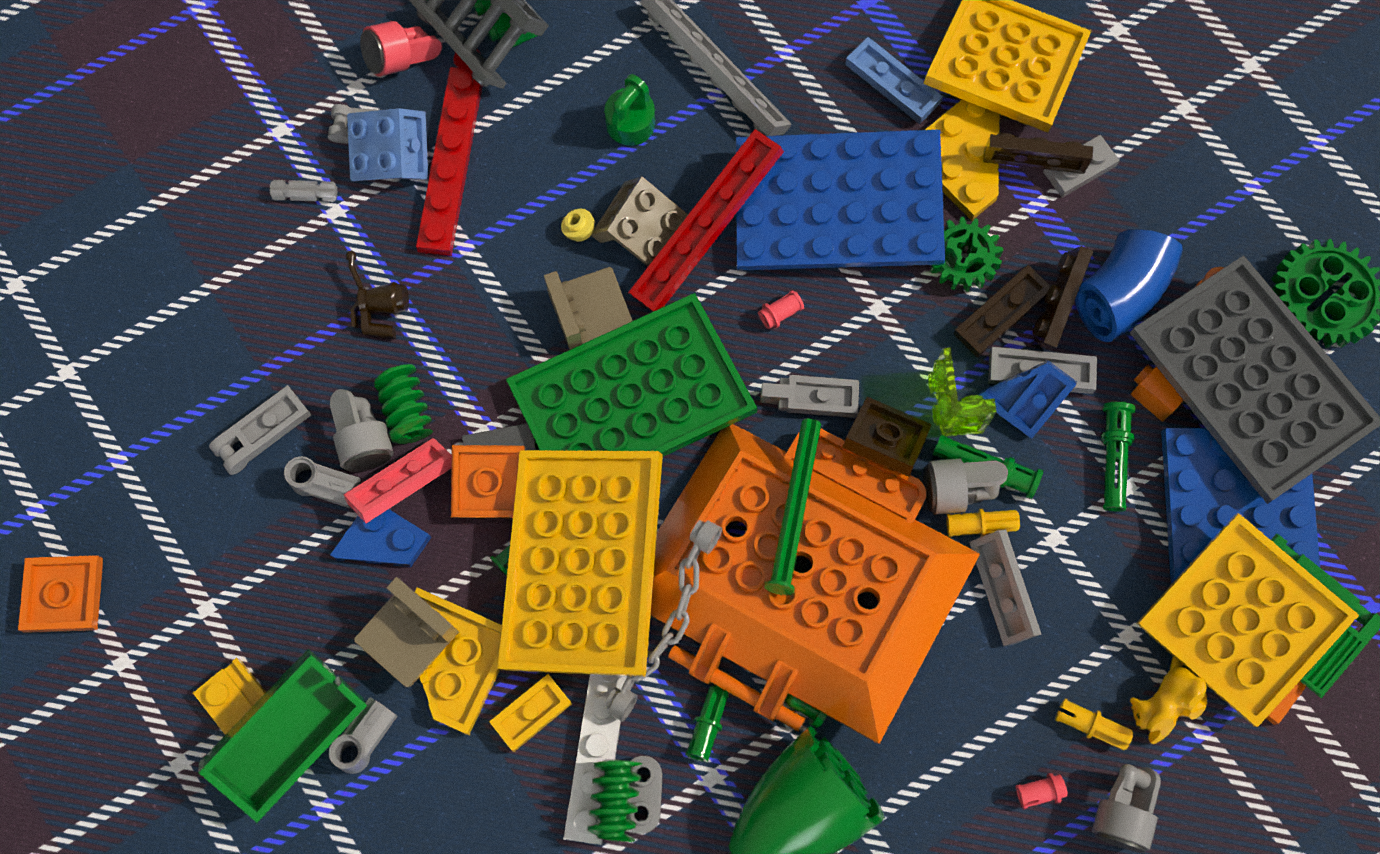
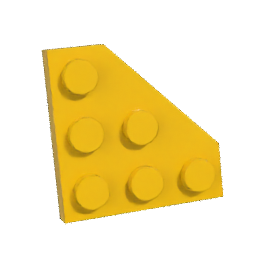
[925,99,999,221]
[415,588,502,735]

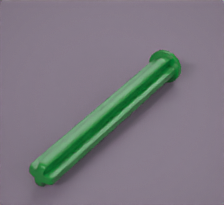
[764,418,821,595]

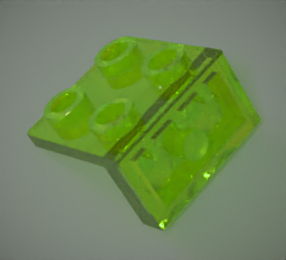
[928,348,996,436]

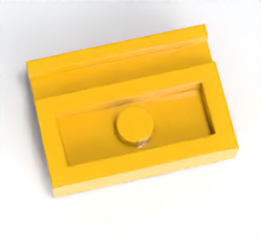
[193,658,266,735]

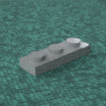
[988,347,1097,394]
[969,530,1042,646]

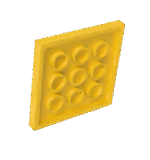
[923,0,1091,133]
[1136,513,1359,727]

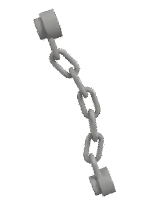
[604,520,722,722]

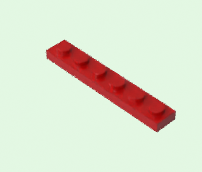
[416,67,483,256]
[629,129,784,312]

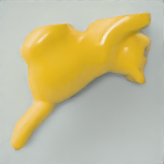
[1130,656,1208,744]

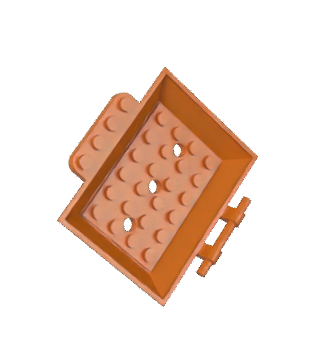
[651,424,980,744]

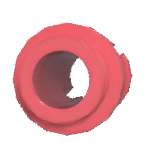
[758,290,804,329]
[1015,773,1068,810]

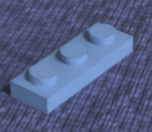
[845,37,943,124]

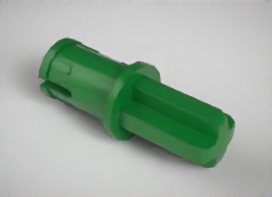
[685,686,728,762]

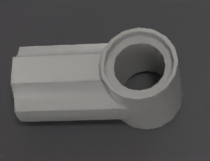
[284,456,361,508]
[329,697,398,774]

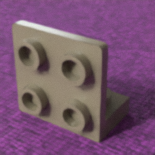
[591,176,688,266]
[544,267,632,350]
[354,577,459,688]

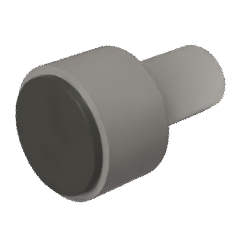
[330,389,394,472]
[923,458,1008,515]
[1092,764,1161,853]

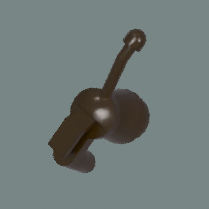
[346,250,409,339]

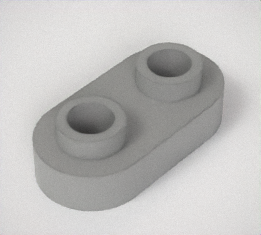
[626,756,662,834]

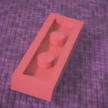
[344,438,452,523]

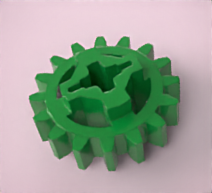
[930,217,1003,292]

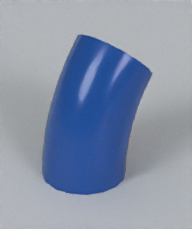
[1075,229,1183,342]

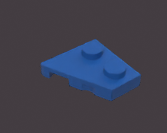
[977,360,1077,439]
[330,509,432,567]

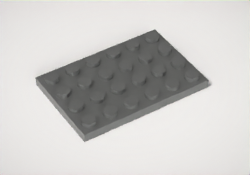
[1130,255,1380,504]

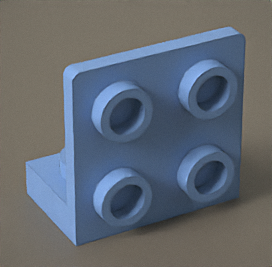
[347,108,428,181]

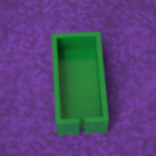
[198,649,367,822]

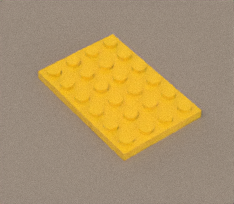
[498,450,663,677]

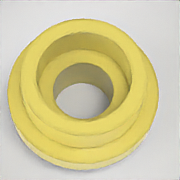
[561,209,594,242]

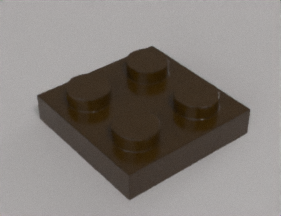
[842,397,932,477]

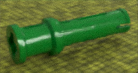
[1101,402,1136,512]
[933,434,1044,500]

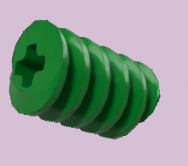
[374,364,433,444]
[587,759,642,842]

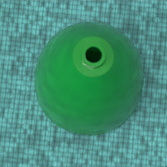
[729,726,885,854]

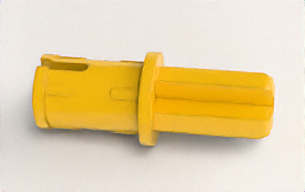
[946,509,1020,537]
[1055,698,1133,750]

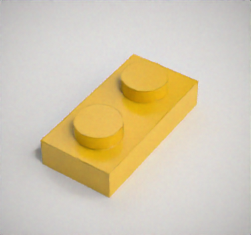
[489,674,572,752]

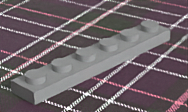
[640,0,792,136]

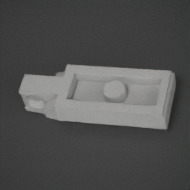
[760,375,859,418]

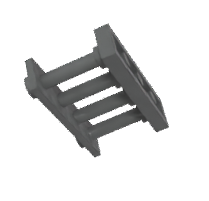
[409,0,549,88]

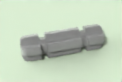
[270,180,338,202]

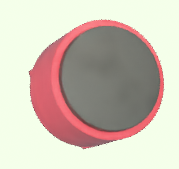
[360,21,442,77]

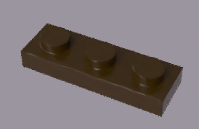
[983,133,1093,174]
[1032,246,1093,351]
[953,265,1051,358]

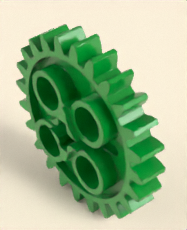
[1271,239,1380,348]

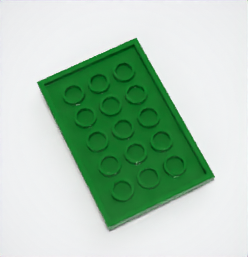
[506,293,757,457]

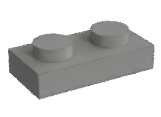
[1043,135,1120,198]

